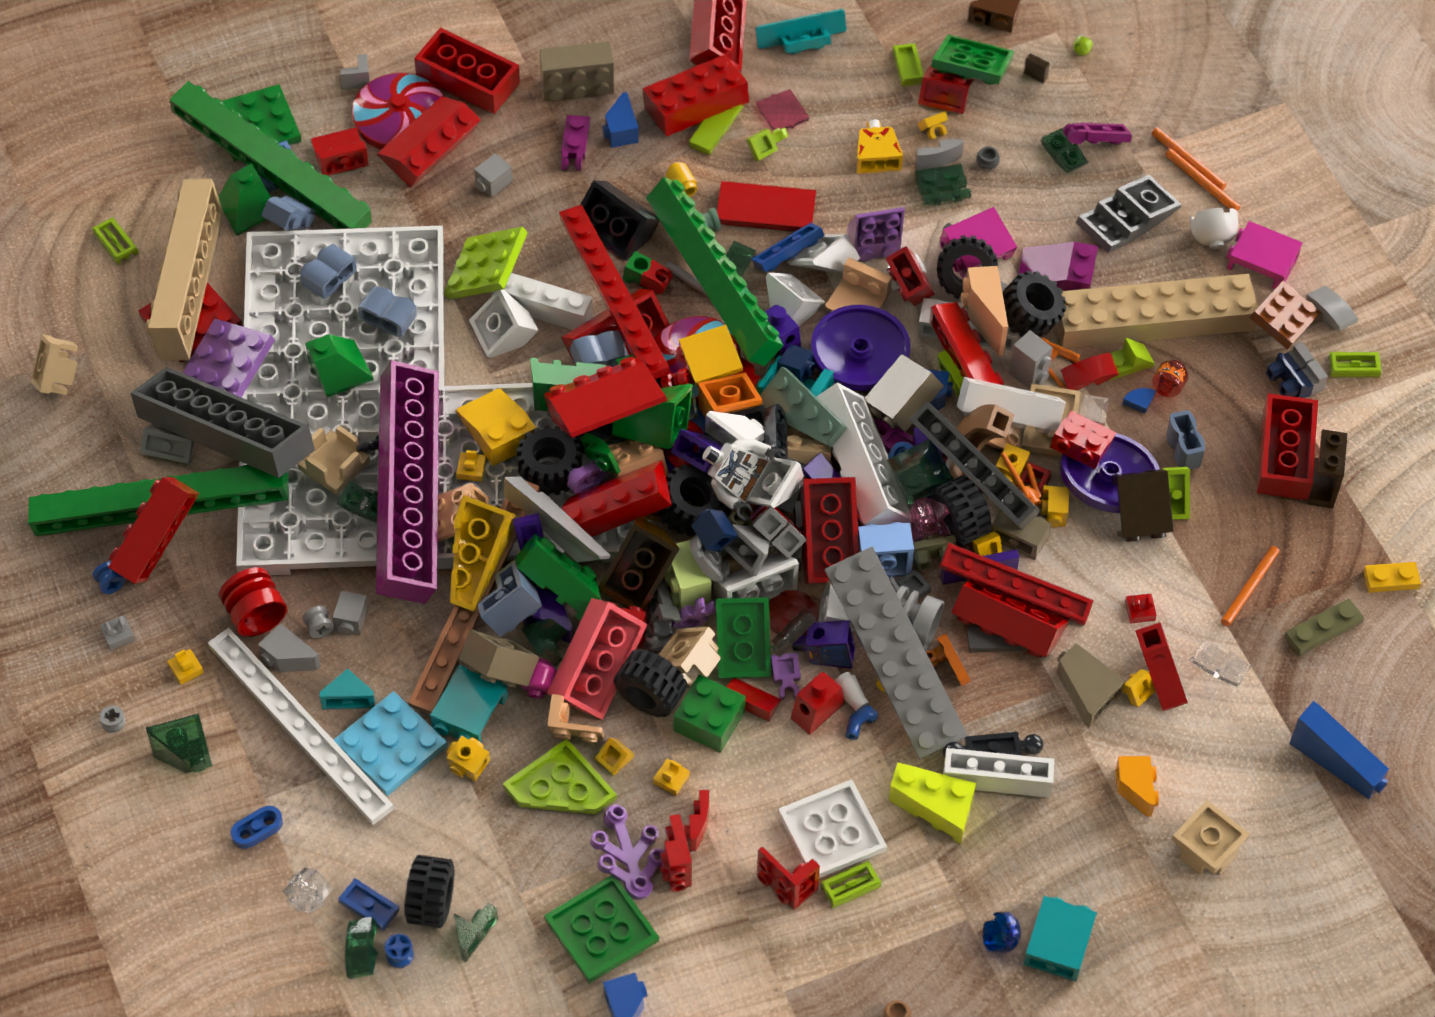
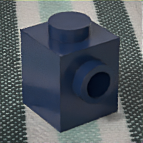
[777,344,816,383]
[691,509,738,552]

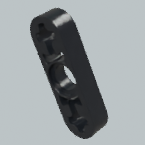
[764,404,788,460]

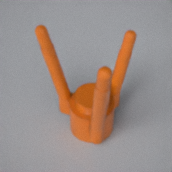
[1041,337,1081,389]
[1001,452,1043,507]

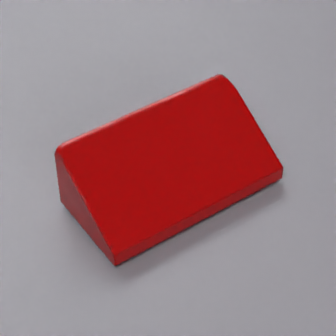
[726,678,781,721]

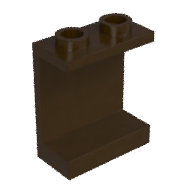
[1308,429,1348,508]
[1112,469,1174,542]

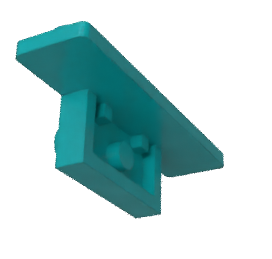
[755,9,847,54]

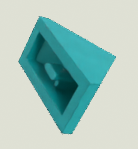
[320,668,375,709]

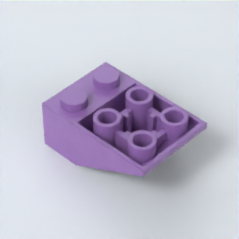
[847,207,905,261]

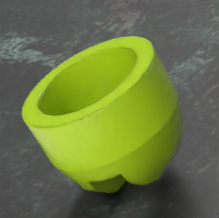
[1073,36,1093,56]

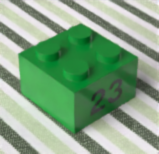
[674,674,746,753]

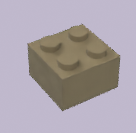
[459,630,539,688]

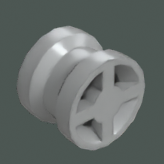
[302,606,334,638]

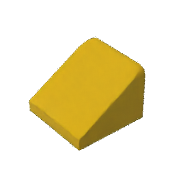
[594,737,635,775]

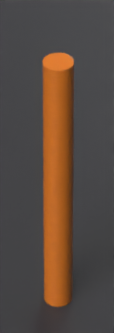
[1151,127,1227,191]
[1165,149,1240,212]
[1221,546,1280,627]

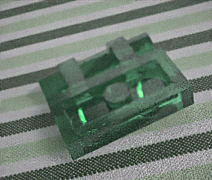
[914,164,971,206]

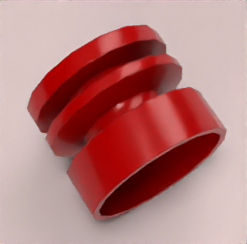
[219,567,288,637]

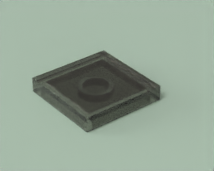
[770,608,817,658]

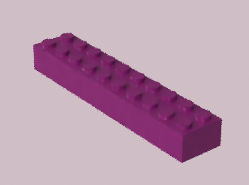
[376,360,439,604]

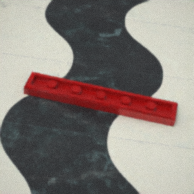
[939,543,1094,626]

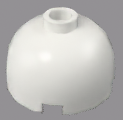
[1189,208,1238,250]

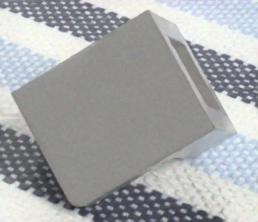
[340,54,370,90]

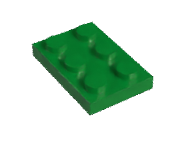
[715,597,771,678]

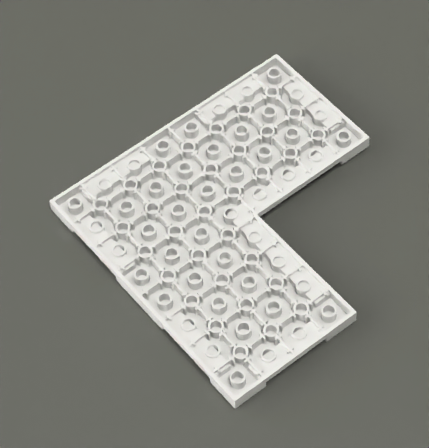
[236,226,652,575]

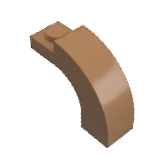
[942,404,1015,479]

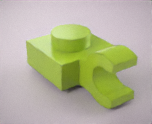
[745,128,789,161]

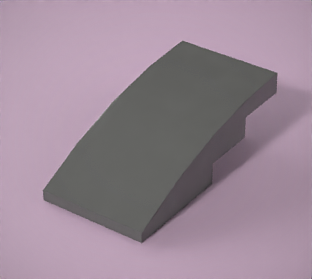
[1076,175,1182,253]

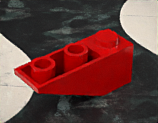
[1135,622,1188,711]

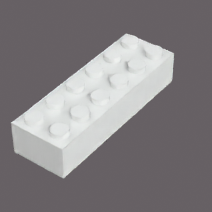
[816,383,914,526]

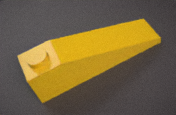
[450,495,518,612]

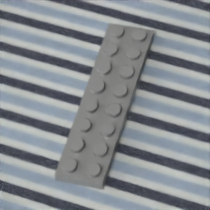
[825,546,968,760]

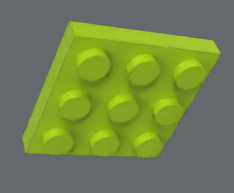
[444,226,528,300]

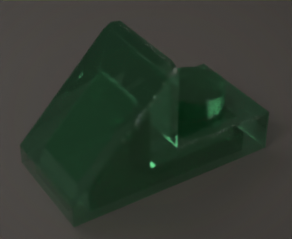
[521,618,567,667]
[453,903,498,962]

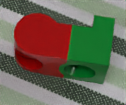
[622,251,673,294]

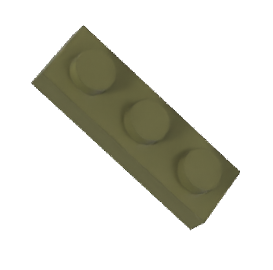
[1284,598,1364,656]

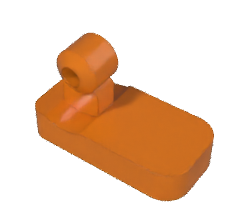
[926,633,971,686]

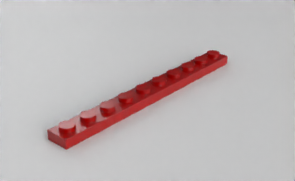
[559,204,670,379]

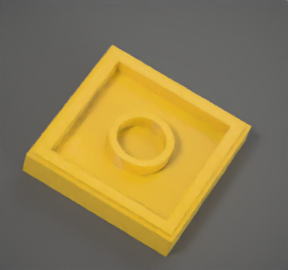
[679,325,743,386]

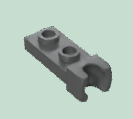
[647,578,681,637]

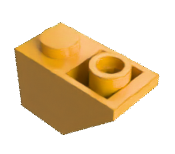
[1115,756,1159,817]

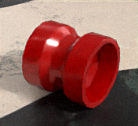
[661,368,693,390]

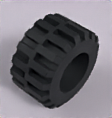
[937,235,998,300]
[1002,271,1066,338]
[517,426,582,496]
[656,464,725,536]
[932,475,992,547]
[613,649,687,717]
[404,855,455,928]

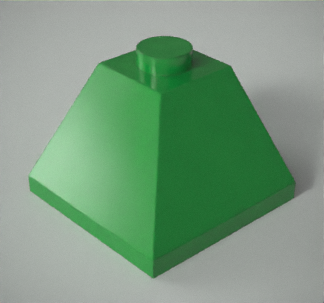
[218,163,271,236]
[305,334,374,398]

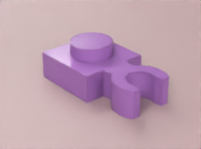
[672,597,716,629]
[771,653,801,700]

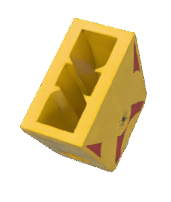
[856,119,903,174]

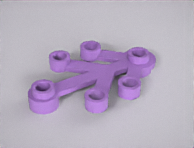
[590,805,664,900]

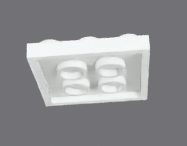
[778,780,887,878]

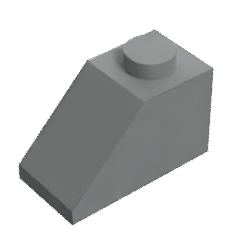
[724,525,770,576]
[258,624,321,672]

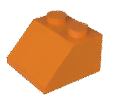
[698,372,762,419]

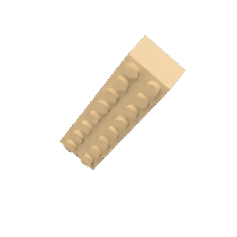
[146,179,223,361]
[1056,274,1258,349]

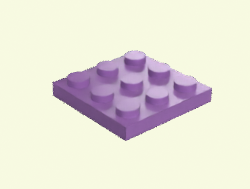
[183,319,275,398]

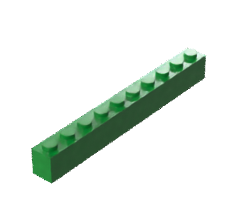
[169,81,372,229]
[646,177,784,366]
[28,464,289,536]

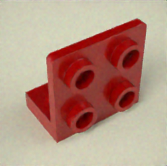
[918,64,975,114]
[311,128,369,176]
[757,846,820,910]

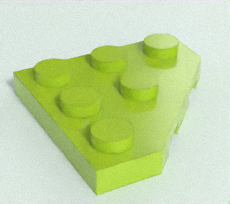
[503,739,617,814]

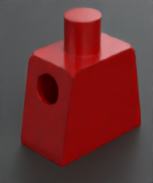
[791,672,845,735]

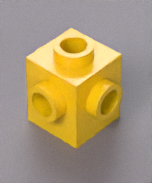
[446,736,490,782]

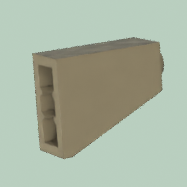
[1057,643,1126,728]

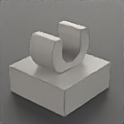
[100,615,135,650]

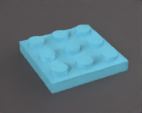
[334,691,448,796]

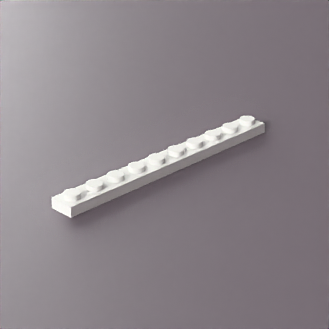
[208,628,394,826]

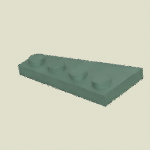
[760,367,847,447]

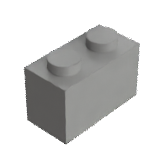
[1009,331,1053,389]

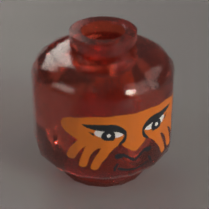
[1152,360,1189,397]

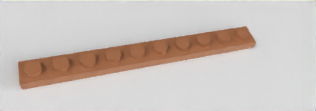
[408,481,539,715]

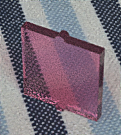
[756,89,810,130]

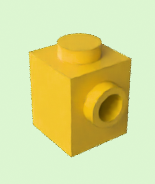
[995,443,1030,486]

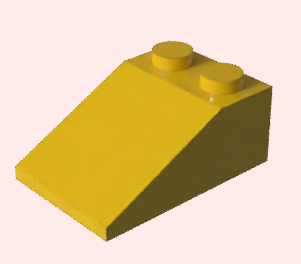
[455,388,536,466]

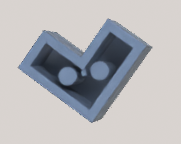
[477,559,542,637]

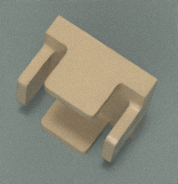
[30,334,78,395]
[297,426,370,495]
[658,627,720,688]
[1171,800,1250,874]

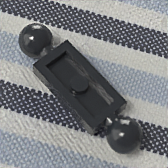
[943,732,1044,758]

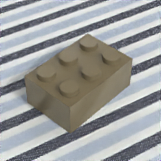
[539,41,614,101]

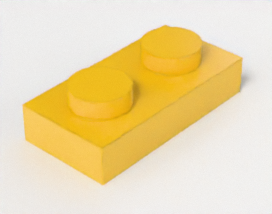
[1363,562,1421,593]

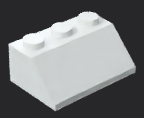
[713,553,799,601]

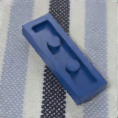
[751,222,825,272]

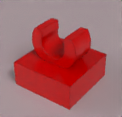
[1125,593,1157,624]

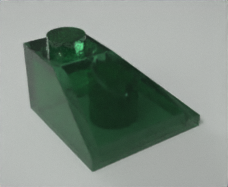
[886,439,953,505]
[146,713,212,773]

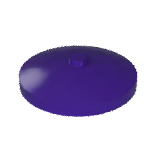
[811,305,911,391]
[1060,433,1160,513]

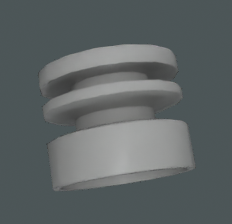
[896,585,944,651]

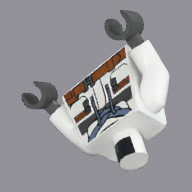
[702,439,786,521]

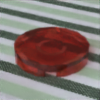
[769,590,818,639]

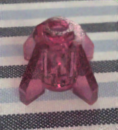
[908,497,951,542]

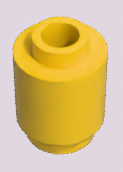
[665,162,698,197]

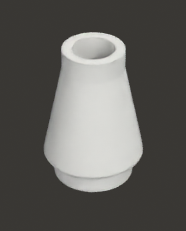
[834,671,869,711]

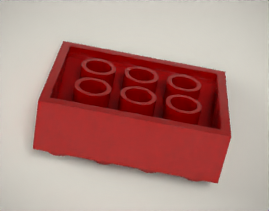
[543,357,667,438]

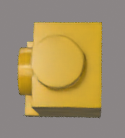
[1041,485,1069,527]

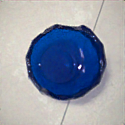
[982,911,1021,954]

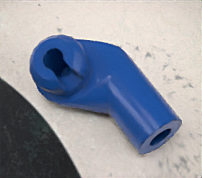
[845,705,878,740]

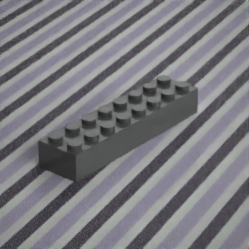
[130,367,315,478]

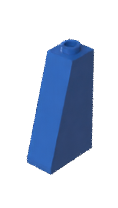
[1289,700,1389,799]

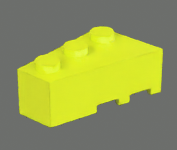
[889,762,976,845]

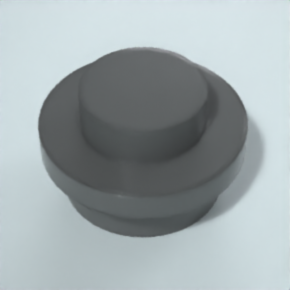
[976,146,1000,169]

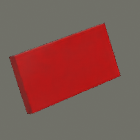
[717,181,816,232]

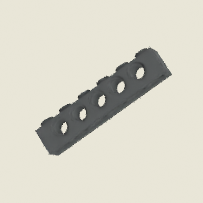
[909,401,1041,529]

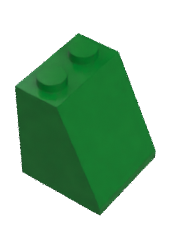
[611,384,693,449]

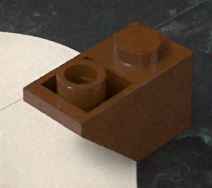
[967,0,1021,33]

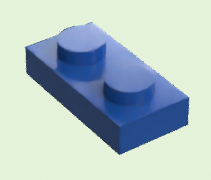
[338,878,400,931]

